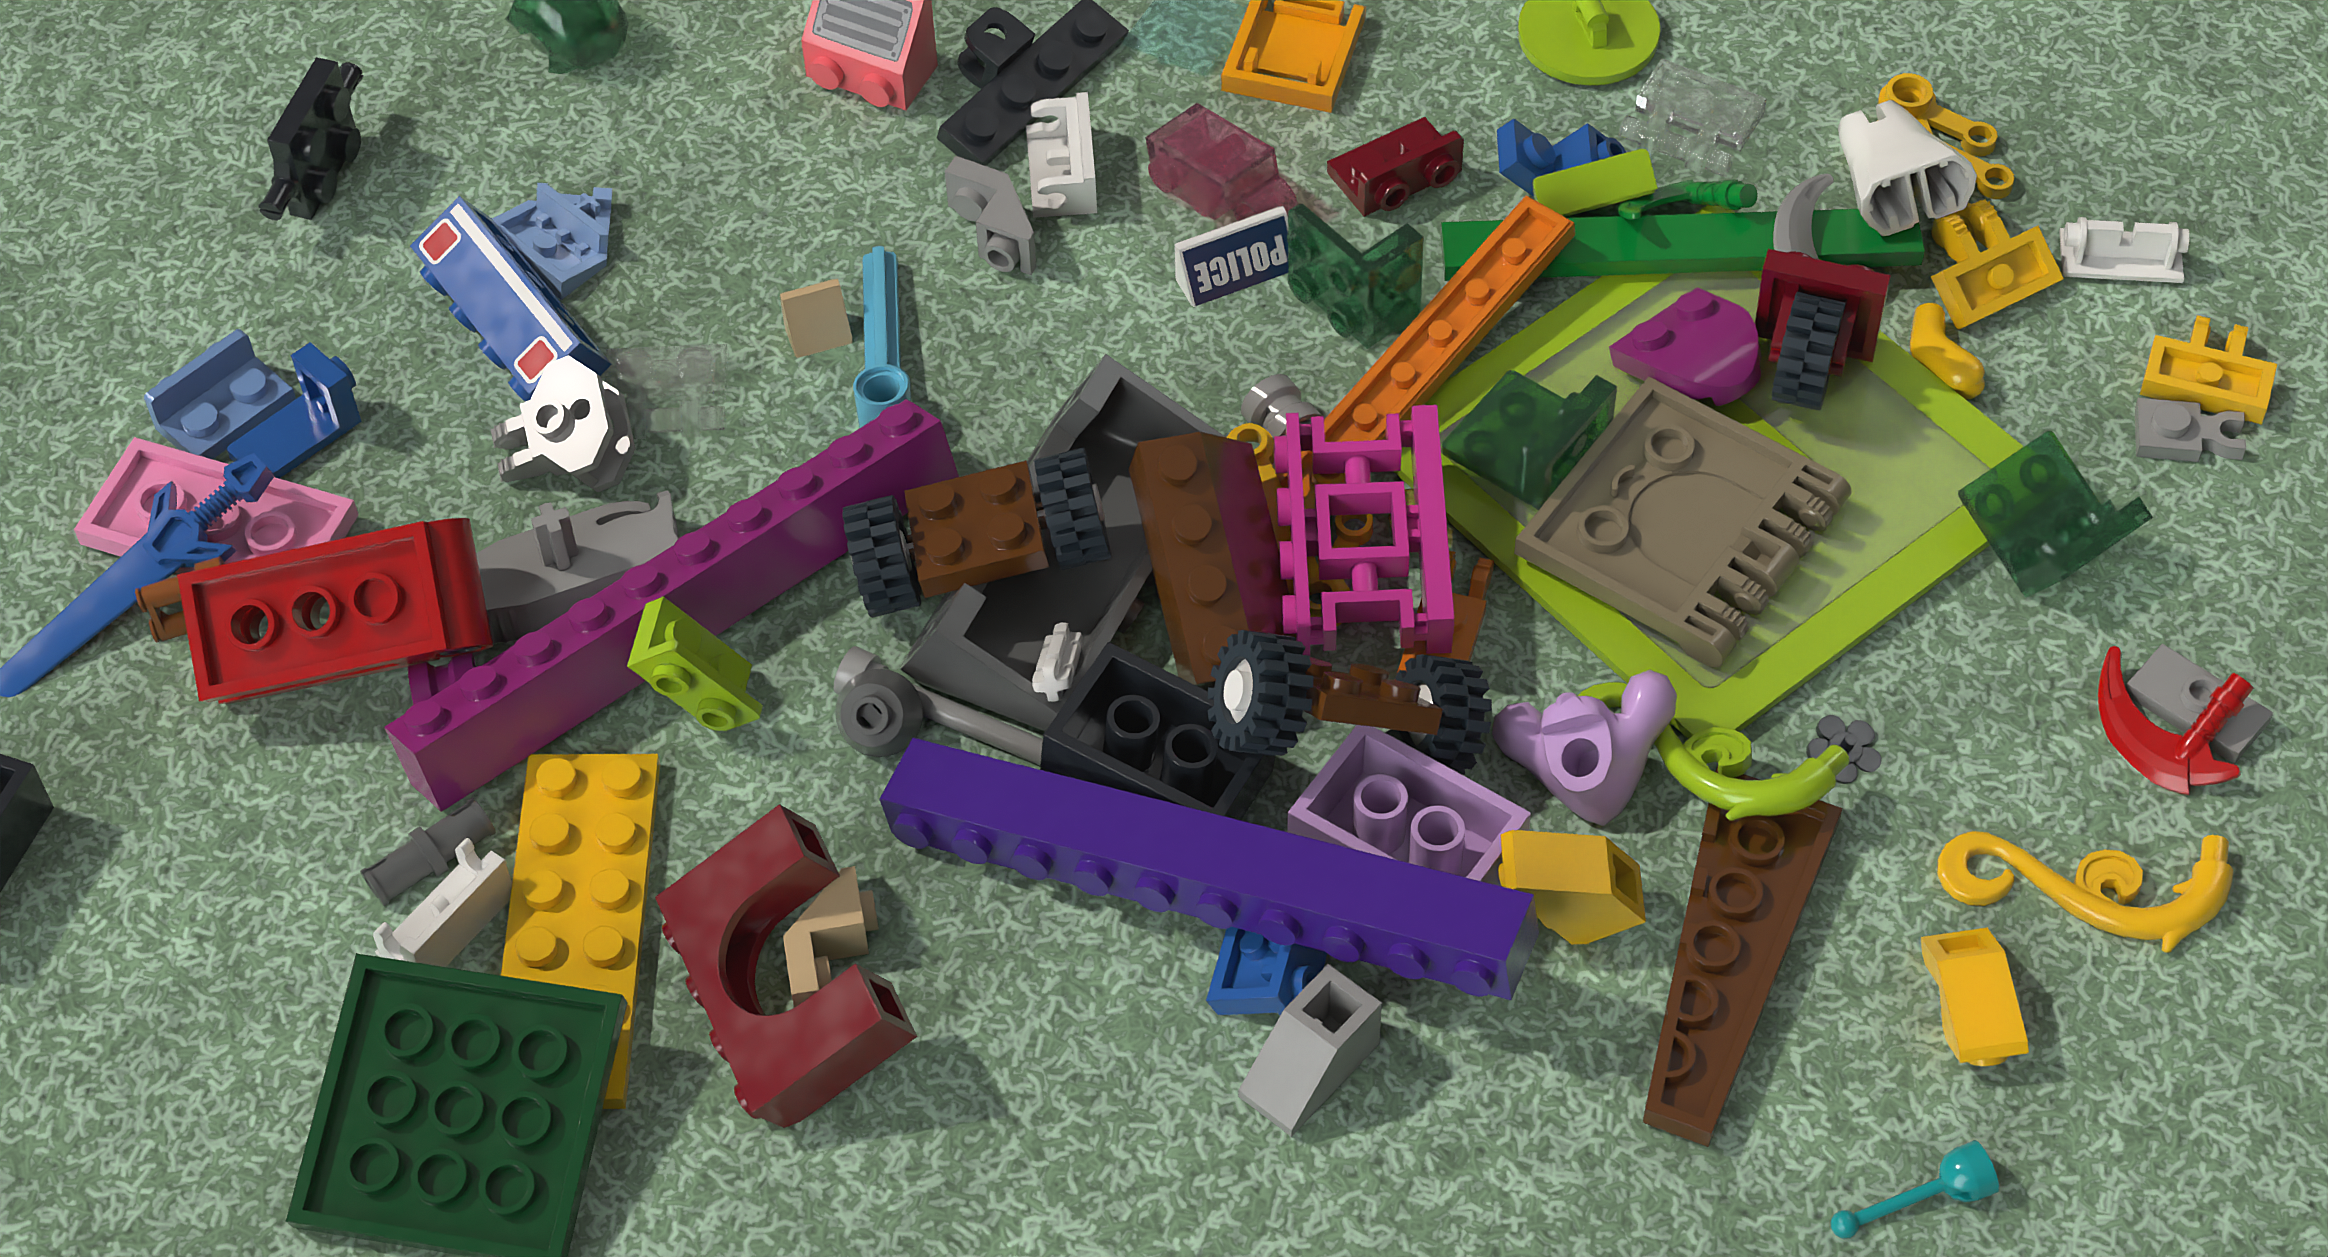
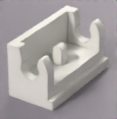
[1026,92,1097,218]
[373,838,512,967]

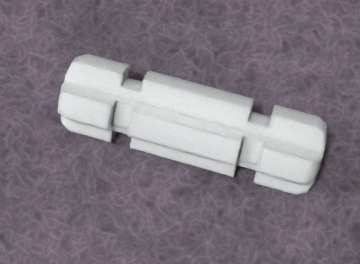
[1032,623,1083,702]

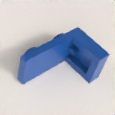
[227,342,362,479]

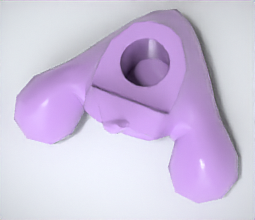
[1492,670,1677,826]

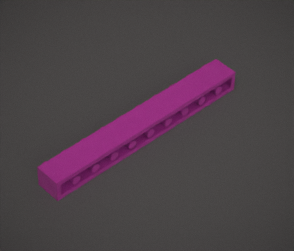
[384,399,959,812]

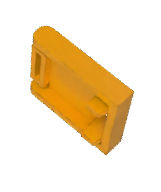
[1221,0,1366,113]

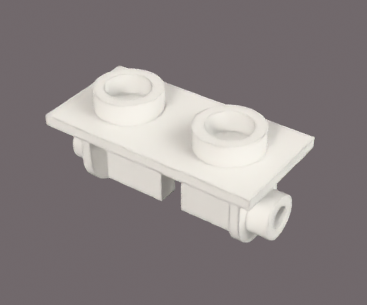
[2059,217,2189,283]

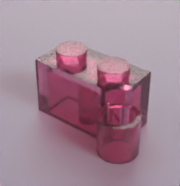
[1145,103,1298,221]

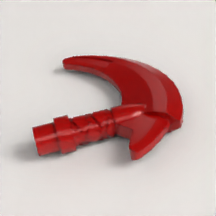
[2098,646,2254,795]

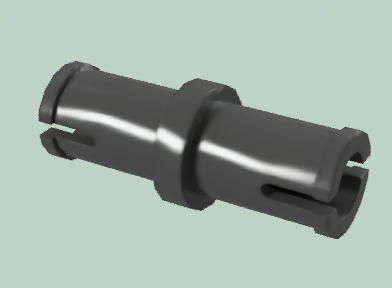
[360,798,496,906]

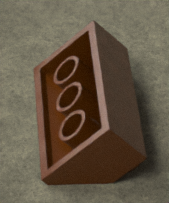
[1129,432,1296,691]

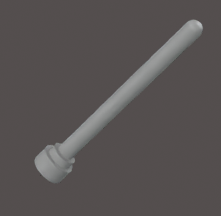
[834,646,1043,766]

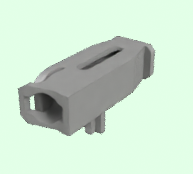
[473,490,679,656]

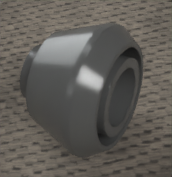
[835,669,923,757]

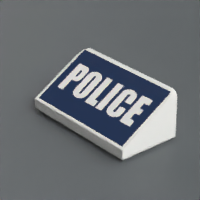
[1175,206,1299,307]

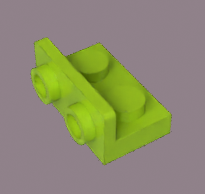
[627,596,763,731]

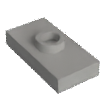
[2126,644,2274,764]

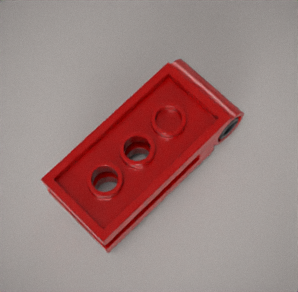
[177,518,493,704]

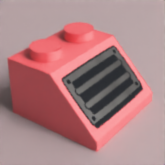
[801,0,938,110]

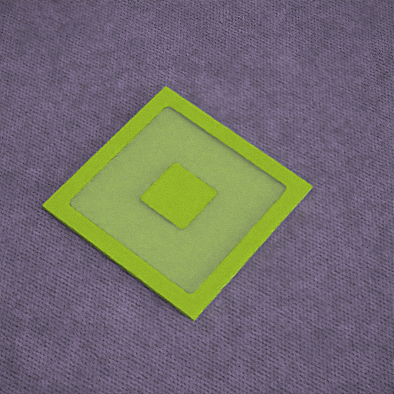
[1393,205,2067,739]

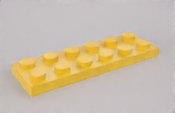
[501,754,660,1109]

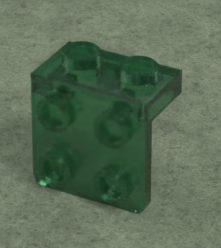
[1287,203,1424,349]

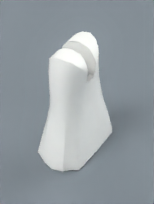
[1838,100,1977,236]

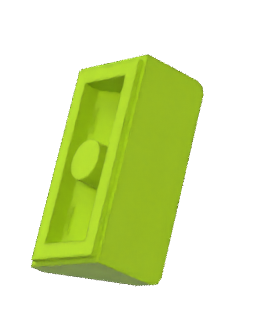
[1532,148,1658,217]

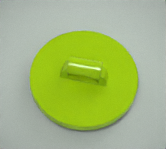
[1518,0,1660,85]

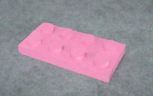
[74,437,358,574]

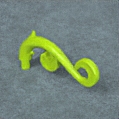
[1578,682,1850,821]

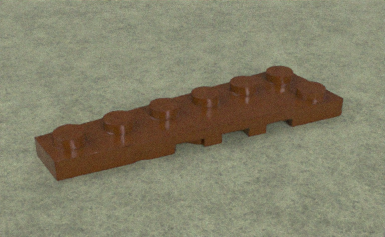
[1643,766,1843,1147]

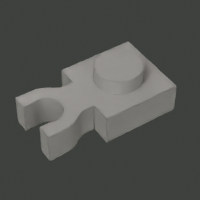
[2135,398,2246,462]

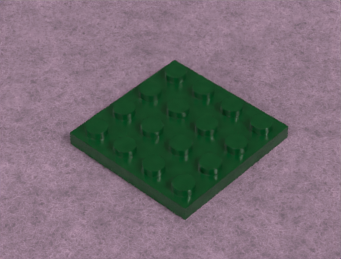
[286,953,627,1257]

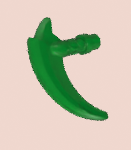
[1618,179,1758,220]

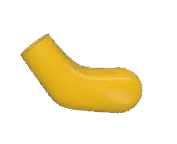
[1910,303,1985,400]

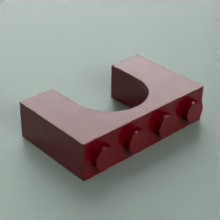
[655,804,917,1128]

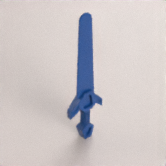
[0,452,275,697]

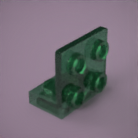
[1441,370,1617,510]
[1958,431,2153,598]

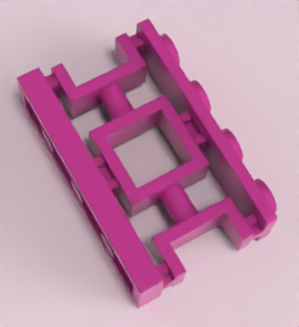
[1274,405,1454,656]

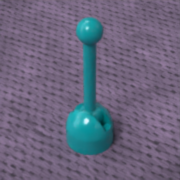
[1831,1140,1999,1239]

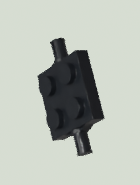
[258,57,364,221]

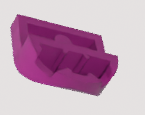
[1609,287,1762,406]

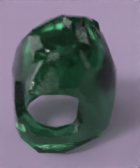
[505,0,629,74]

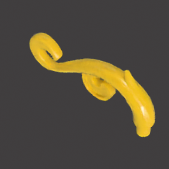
[1937,831,2233,953]

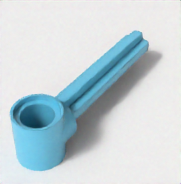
[853,246,911,428]

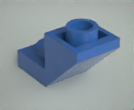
[1497,119,1626,196]

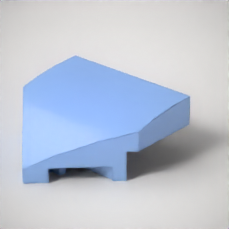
[492,183,612,300]

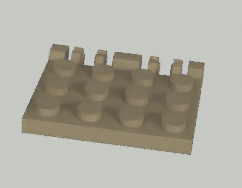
[1514,376,1852,667]

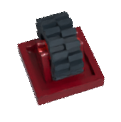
[1755,249,1891,411]

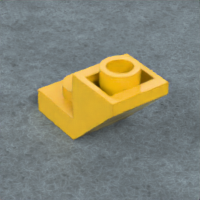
[1921,927,2029,1066]

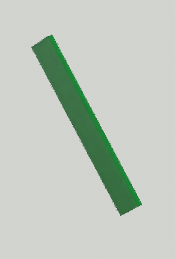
[1440,209,1925,281]

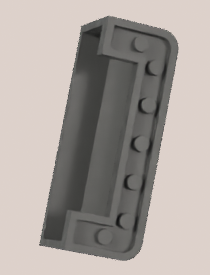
[900,354,1227,731]

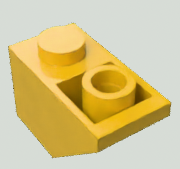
[1498,830,1646,945]

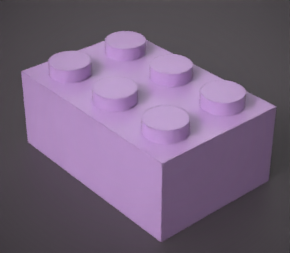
[1287,725,1531,886]

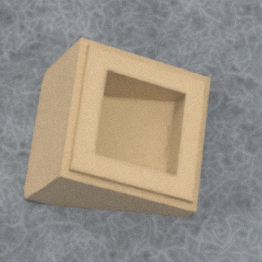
[780,279,853,358]

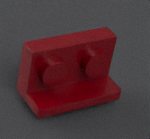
[1327,117,1464,217]

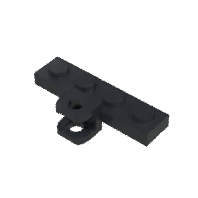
[936,0,1129,166]

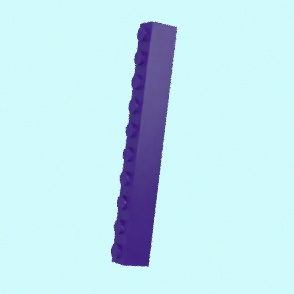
[879,738,1539,1000]

